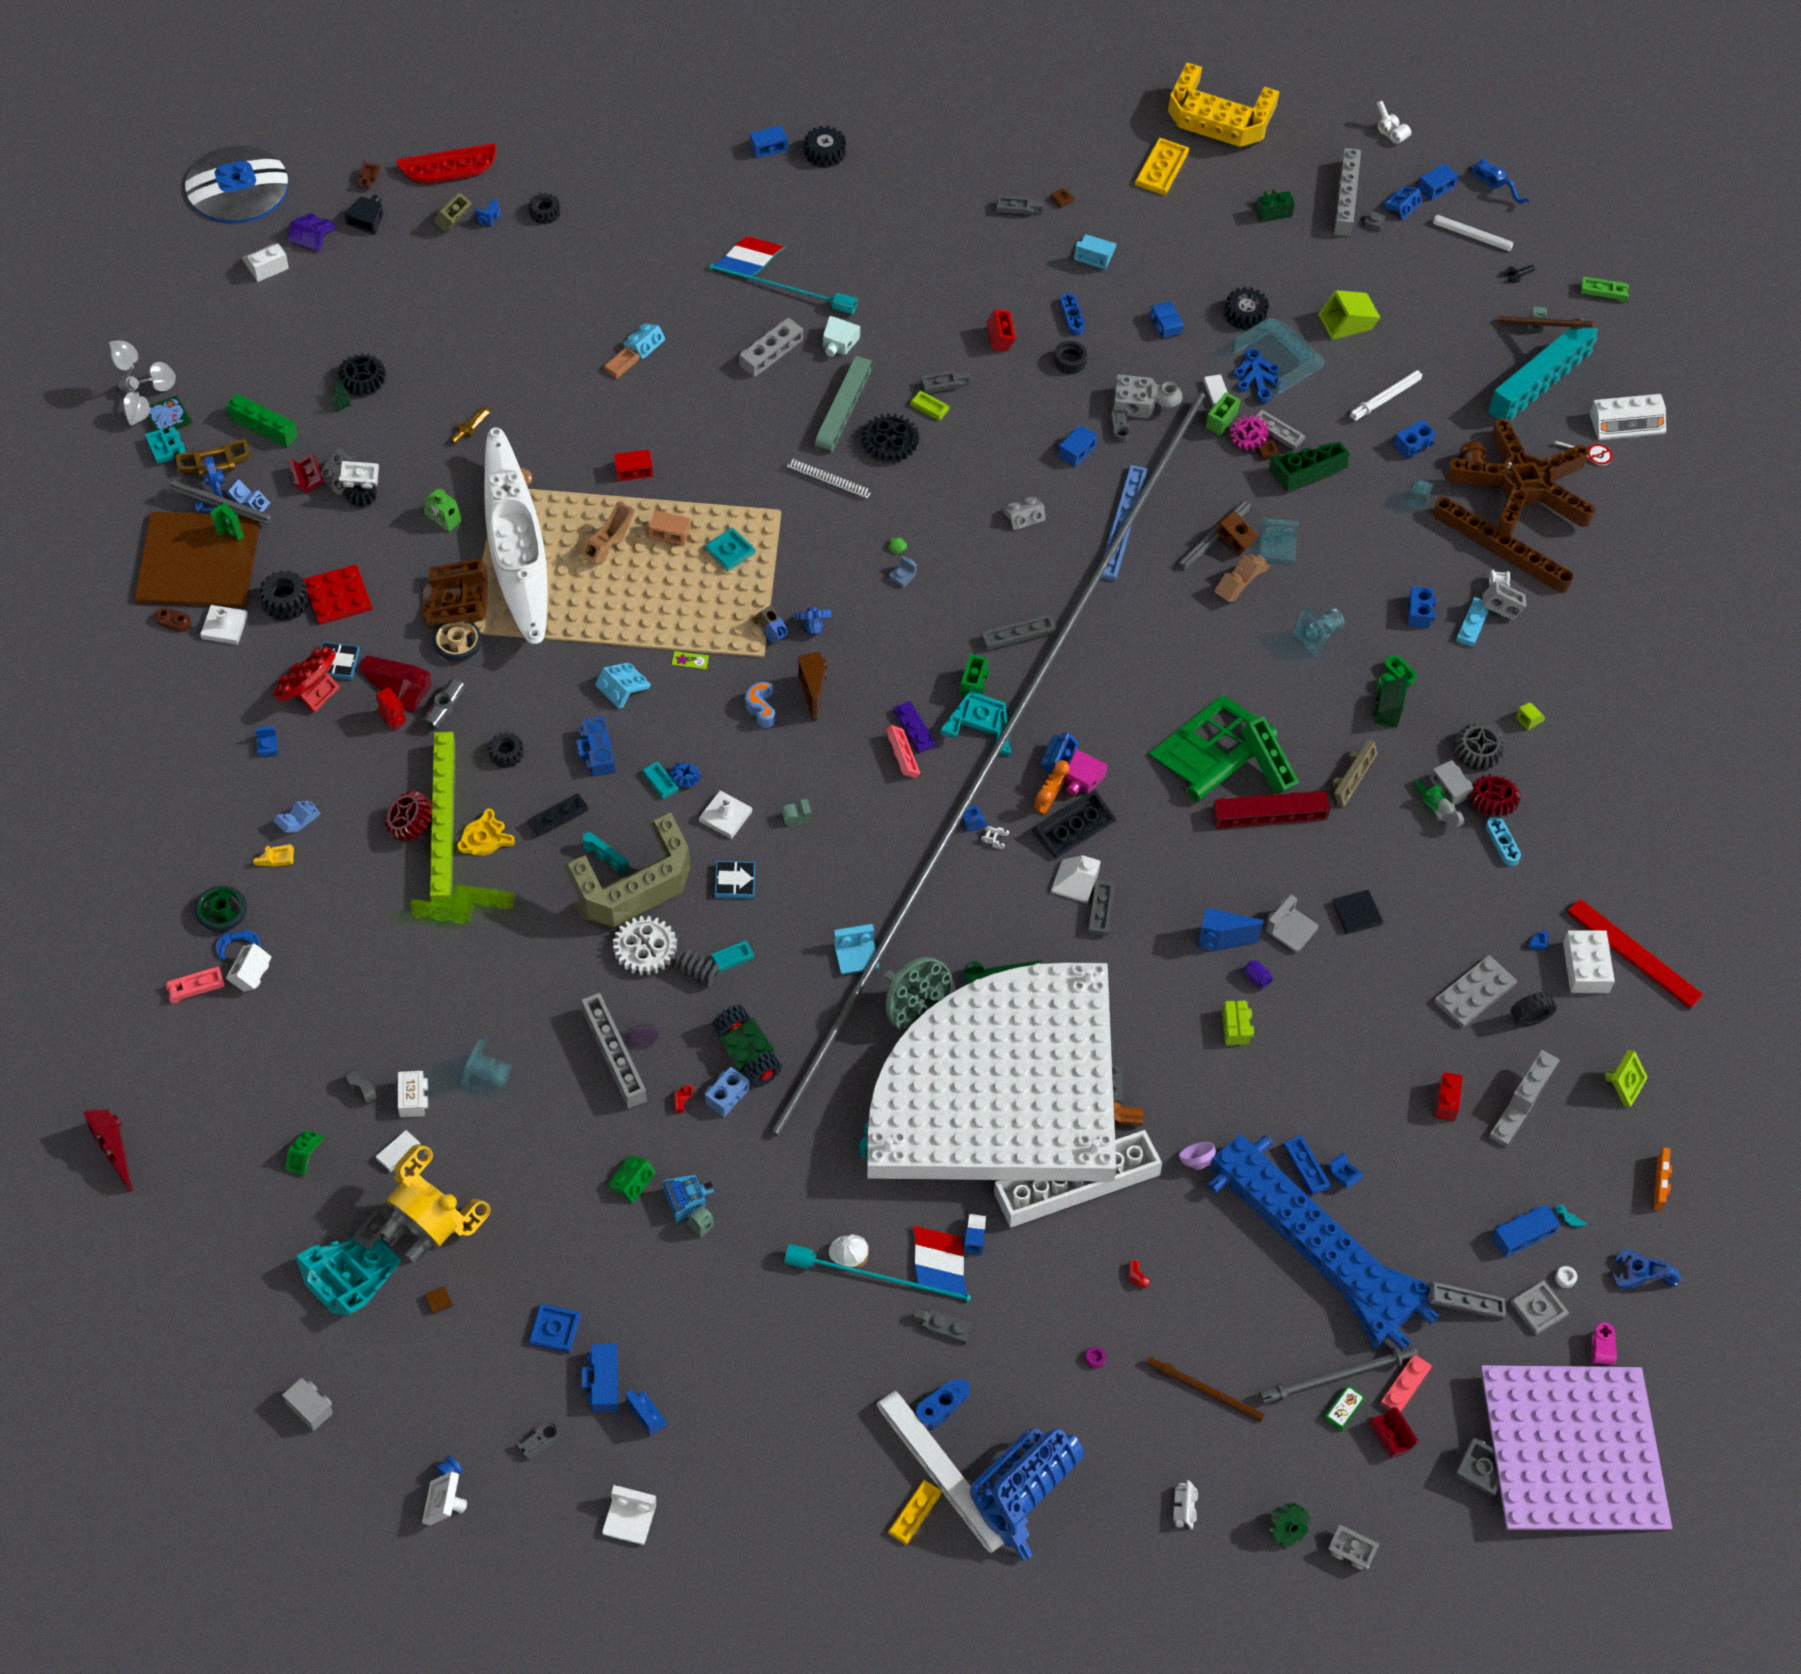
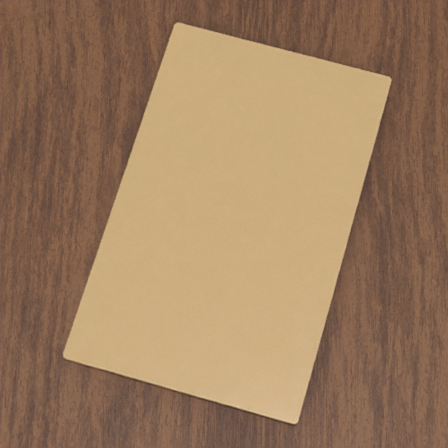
[473,489,781,658]

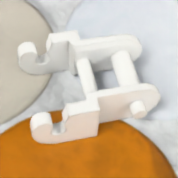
[981,826,1009,849]

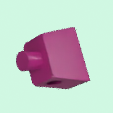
[1065,749,1108,796]

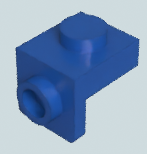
[475,199,501,227]
[1329,1153,1363,1189]

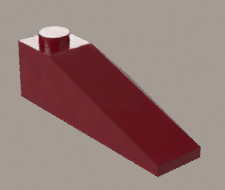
[357,655,432,713]

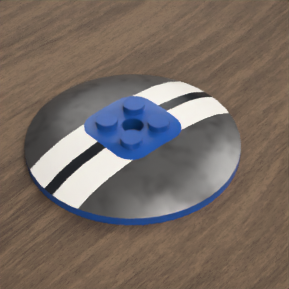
[185,146,288,223]

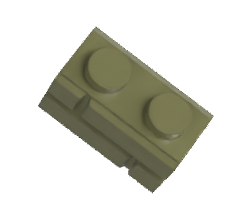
[434,193,472,232]

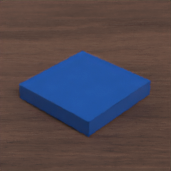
[529,1303,581,1353]

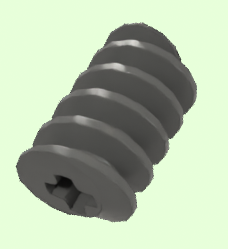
[675,949,719,987]

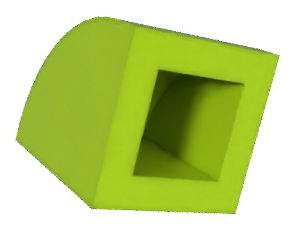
[1516,703,1545,730]

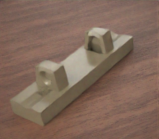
[1333,740,1377,807]

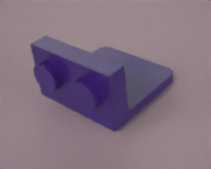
[288,213,336,251]

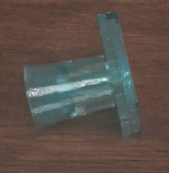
[1293,607,1345,657]
[460,1036,513,1090]

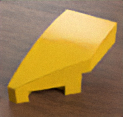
[253,844,294,866]

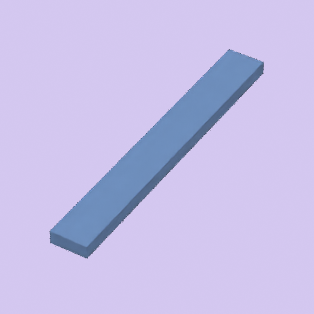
[1101,465,1147,582]

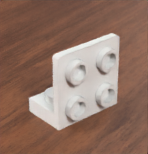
[603,1485,657,1545]

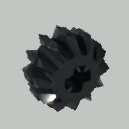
[346,485,377,508]

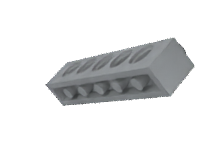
[1334,148,1361,236]
[581,993,647,1109]

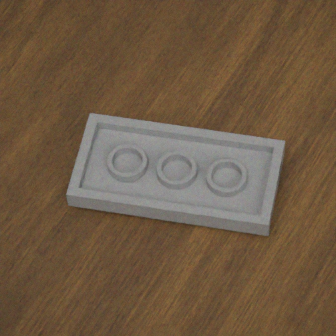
[1434,955,1517,1028]

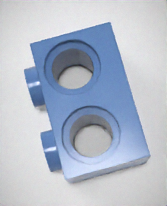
[705,1067,750,1117]

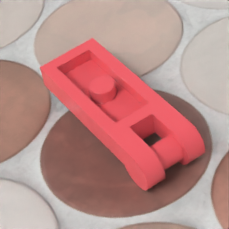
[165,966,225,1003]

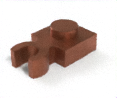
[358,162,380,190]

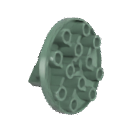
[885,957,952,1032]

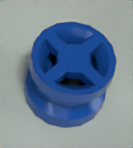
[436,1455,463,1476]

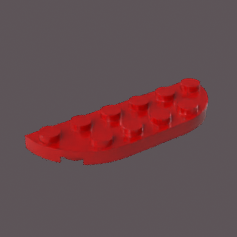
[396,143,496,184]

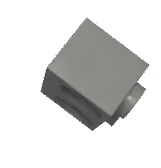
[1483,581,1526,620]

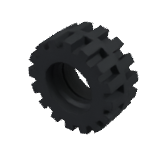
[529,193,560,224]
[489,732,523,768]

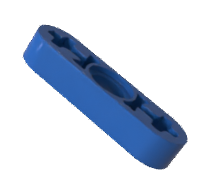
[1060,293,1085,336]

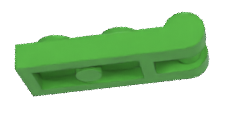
[1581,277,1629,302]

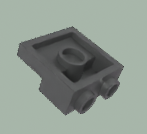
[1455,1438,1500,1497]

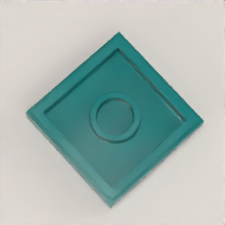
[704,527,756,571]

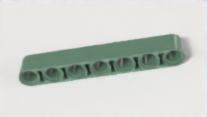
[815,356,873,452]

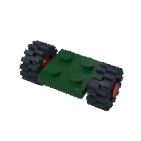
[712,1004,783,1088]

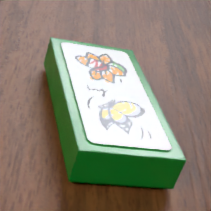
[1324,1385,1366,1431]

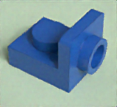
[256,726,278,757]

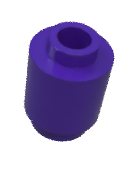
[1244,960,1273,989]

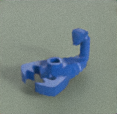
[194,456,225,514]
[1614,1248,1682,1290]

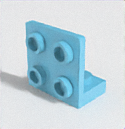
[1074,234,1117,269]
[833,924,879,975]

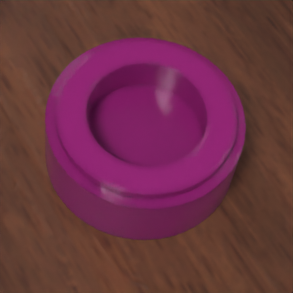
[1085,1346,1106,1369]

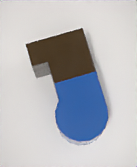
[752,605,788,643]

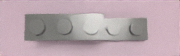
[1489,1050,1560,1148]

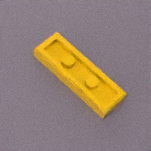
[888,1480,942,1545]

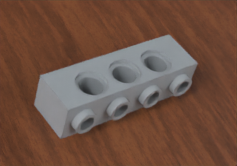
[739,318,803,377]

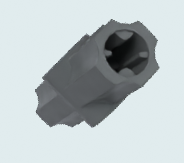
[422,678,465,731]

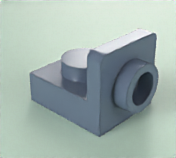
[889,556,917,588]

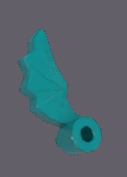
[1555,1204,1587,1228]

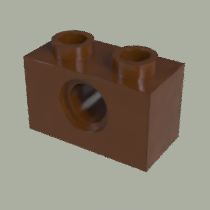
[1215,511,1259,556]

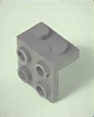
[1266,895,1318,952]

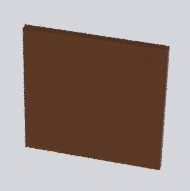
[135,511,261,608]

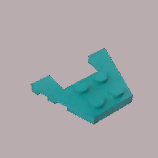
[940,691,1011,757]

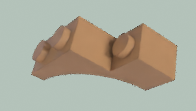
[580,502,635,563]
[1214,554,1270,602]

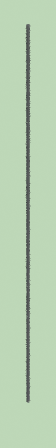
[771,392,1205,1136]

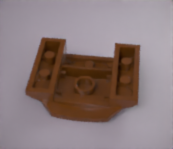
[421,558,488,626]

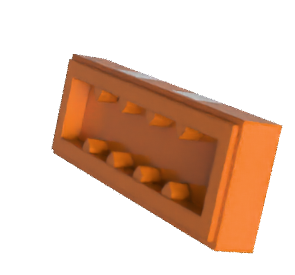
[1653,1147,1672,1211]

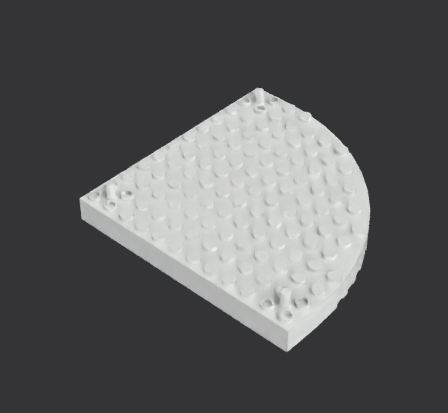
[868,963,1116,1181]

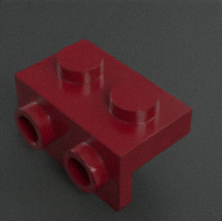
[288,453,324,494]
[1368,1406,1419,1458]

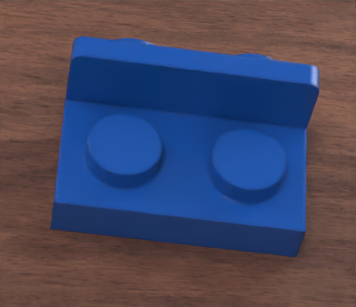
[1384,186,1422,220]
[625,1389,667,1436]

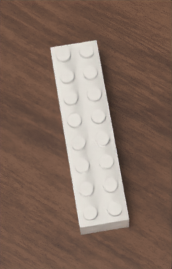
[994,1130,1162,1228]

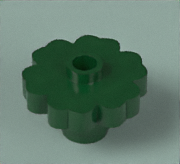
[1269,1503,1310,1547]

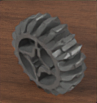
[1454,722,1506,770]

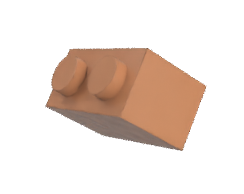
[649,510,690,546]

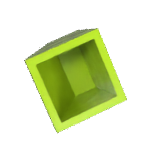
[1318,290,1381,339]

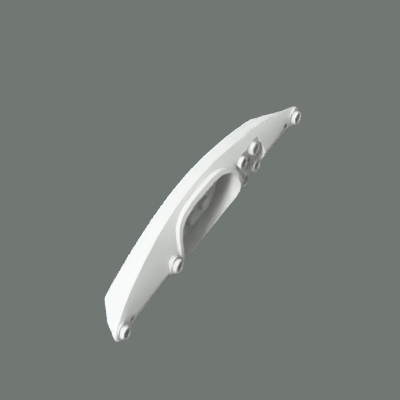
[485,427,547,644]

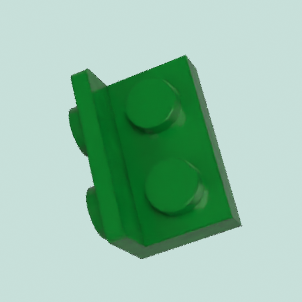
[210,503,244,541]

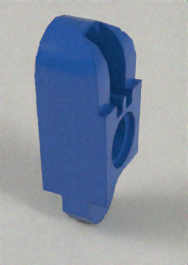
[916,1379,970,1430]

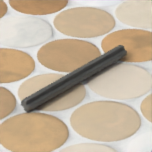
[169,480,272,525]
[1179,501,1251,570]

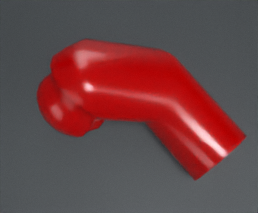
[673,1085,694,1114]
[1128,1260,1150,1288]

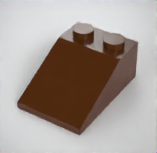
[798,651,827,722]

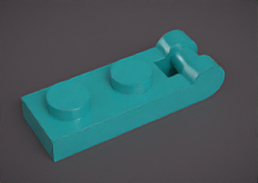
[582,832,629,875]

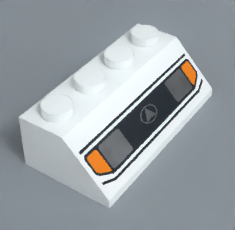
[1589,394,1666,440]

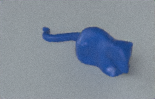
[1471,158,1530,204]

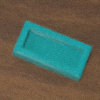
[642,761,679,800]
[710,940,754,973]

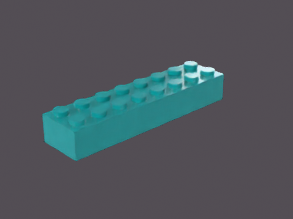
[1488,318,1598,421]

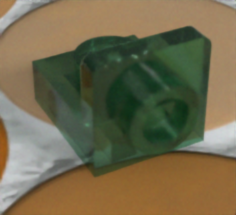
[331,380,351,412]

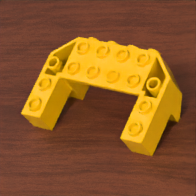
[1168,62,1279,147]

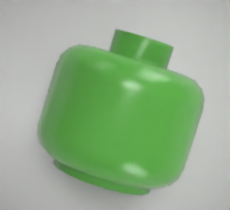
[888,537,907,555]

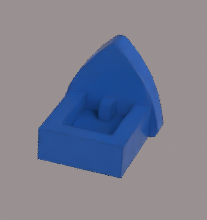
[962,804,987,832]

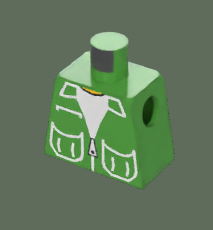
[424,489,462,532]

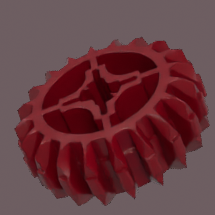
[1469,774,1521,818]
[384,791,433,842]

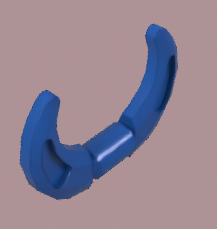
[216,929,261,961]

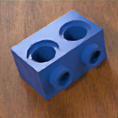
[1393,419,1436,459]
[1407,586,1436,628]

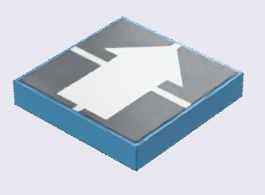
[320,642,360,680]
[715,861,755,899]

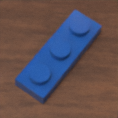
[1283,1135,1331,1196]

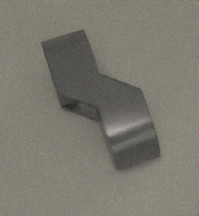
[344,1069,377,1104]

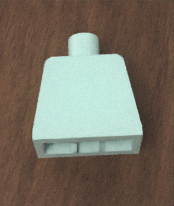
[823,316,860,357]

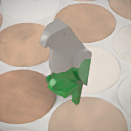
[1414,780,1464,828]

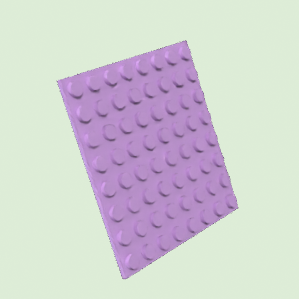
[1481,1365,1673,1530]

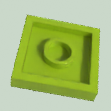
[1605,1050,1648,1107]

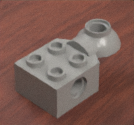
[1114,374,1183,418]

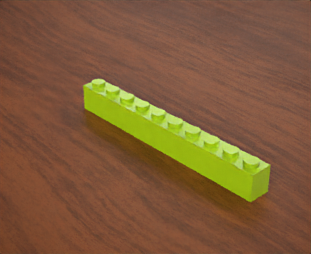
[430,732,455,908]

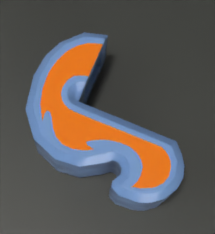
[745,682,775,728]

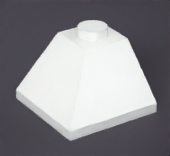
[1051,855,1101,904]

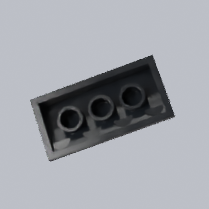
[1032,789,1117,859]

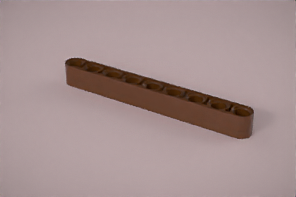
[1433,497,1574,593]

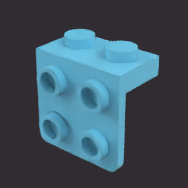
[595,663,651,708]

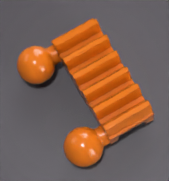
[1034,760,1070,816]

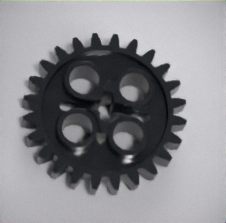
[862,413,919,463]

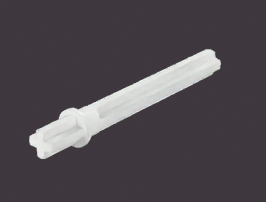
[1350,370,1422,421]

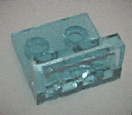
[1260,518,1299,563]

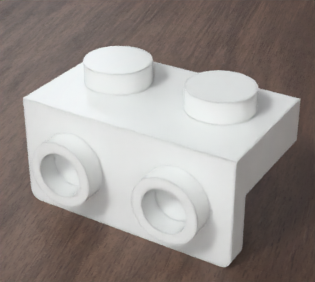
[338,461,379,489]

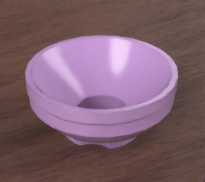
[1179,1142,1216,1170]

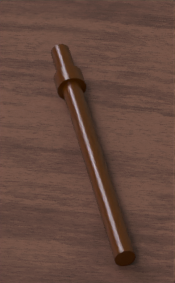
[1497,316,1595,329]
[1146,1357,1265,1421]

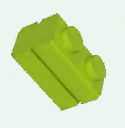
[1222,1001,1254,1045]

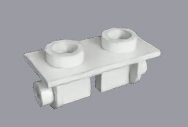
[1173,1480,1198,1529]

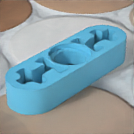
[1486,816,1521,866]

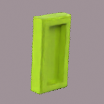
[910,391,949,421]

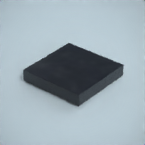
[1332,890,1383,934]

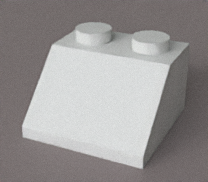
[242,244,289,282]

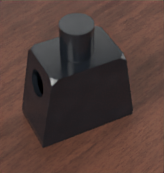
[344,195,384,235]

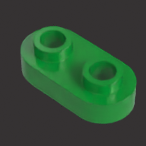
[1385,655,1417,687]

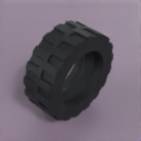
[1510,991,1557,1027]

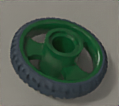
[195,885,247,932]

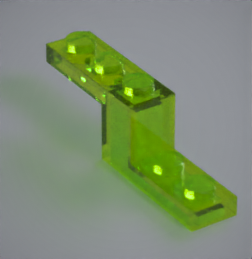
[411,884,515,924]

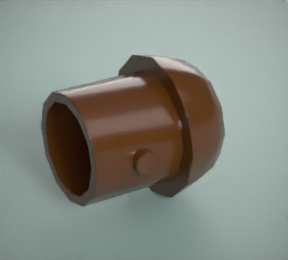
[1459,441,1486,462]

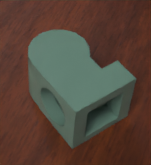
[1528,306,1547,332]
[781,799,812,826]
[686,1205,714,1238]

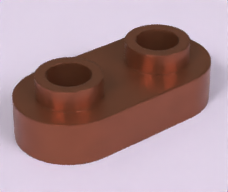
[154,608,191,632]

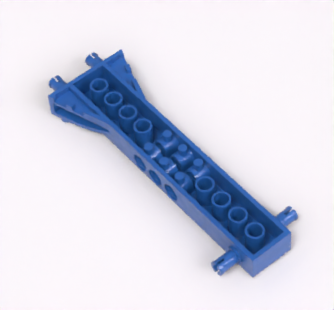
[1207,1134,1439,1351]

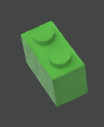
[1206,392,1241,436]

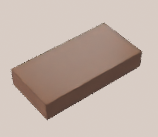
[604,347,640,379]

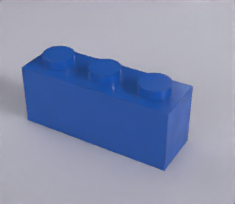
[1492,1204,1561,1258]

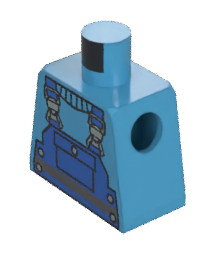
[663,1175,714,1223]

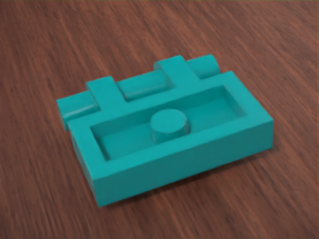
[145,427,186,465]

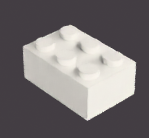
[1563,931,1615,993]

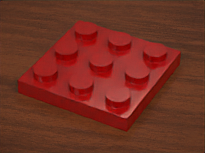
[303,564,373,625]

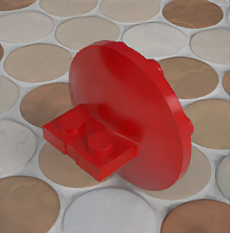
[273,646,340,713]

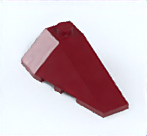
[83,1110,133,1193]

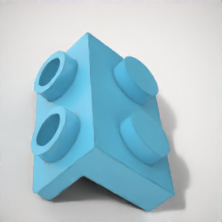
[623,323,665,359]

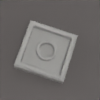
[1510,1280,1569,1336]

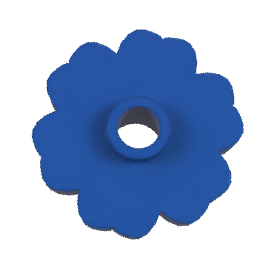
[794,607,832,634]

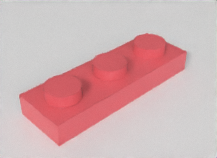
[886,725,920,778]
[1380,1355,1432,1412]

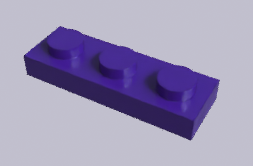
[893,701,936,754]

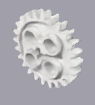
[613,916,677,975]

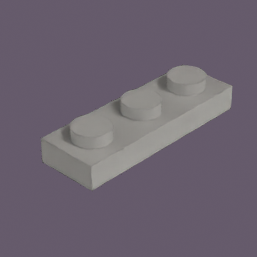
[1254,410,1305,451]

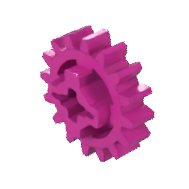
[1230,414,1269,452]

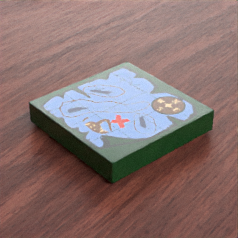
[147,395,192,434]

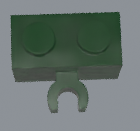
[1255,189,1295,223]

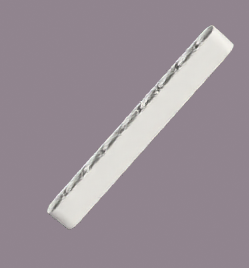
[877,1391,1004,1553]

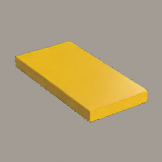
[1135,138,1190,196]

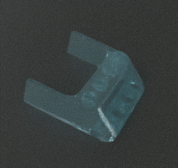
[1232,318,1325,395]

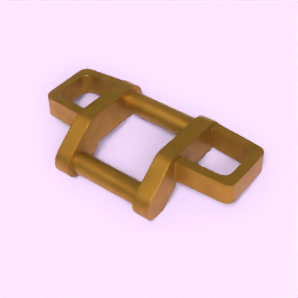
[175,439,251,477]

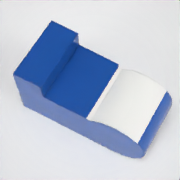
[964,1213,986,1255]

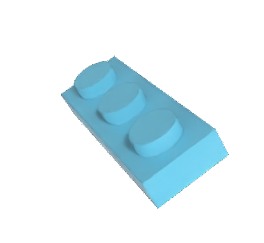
[1456,597,1489,647]

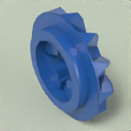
[670,761,701,787]

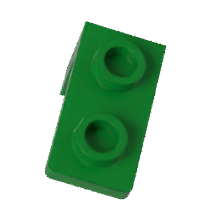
[285,1130,324,1176]

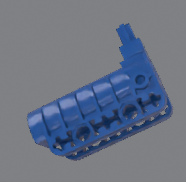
[970,1429,1084,1561]

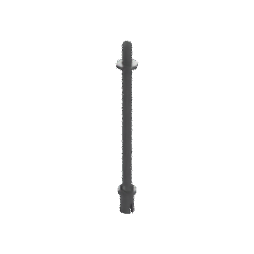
[1259,1347,1418,1405]

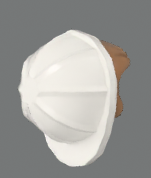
[829,1234,868,1269]

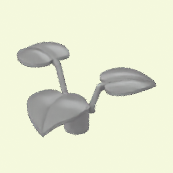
[108,340,176,426]

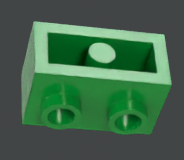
[960,654,990,697]

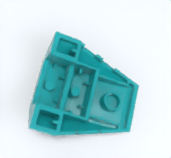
[296,1237,401,1315]

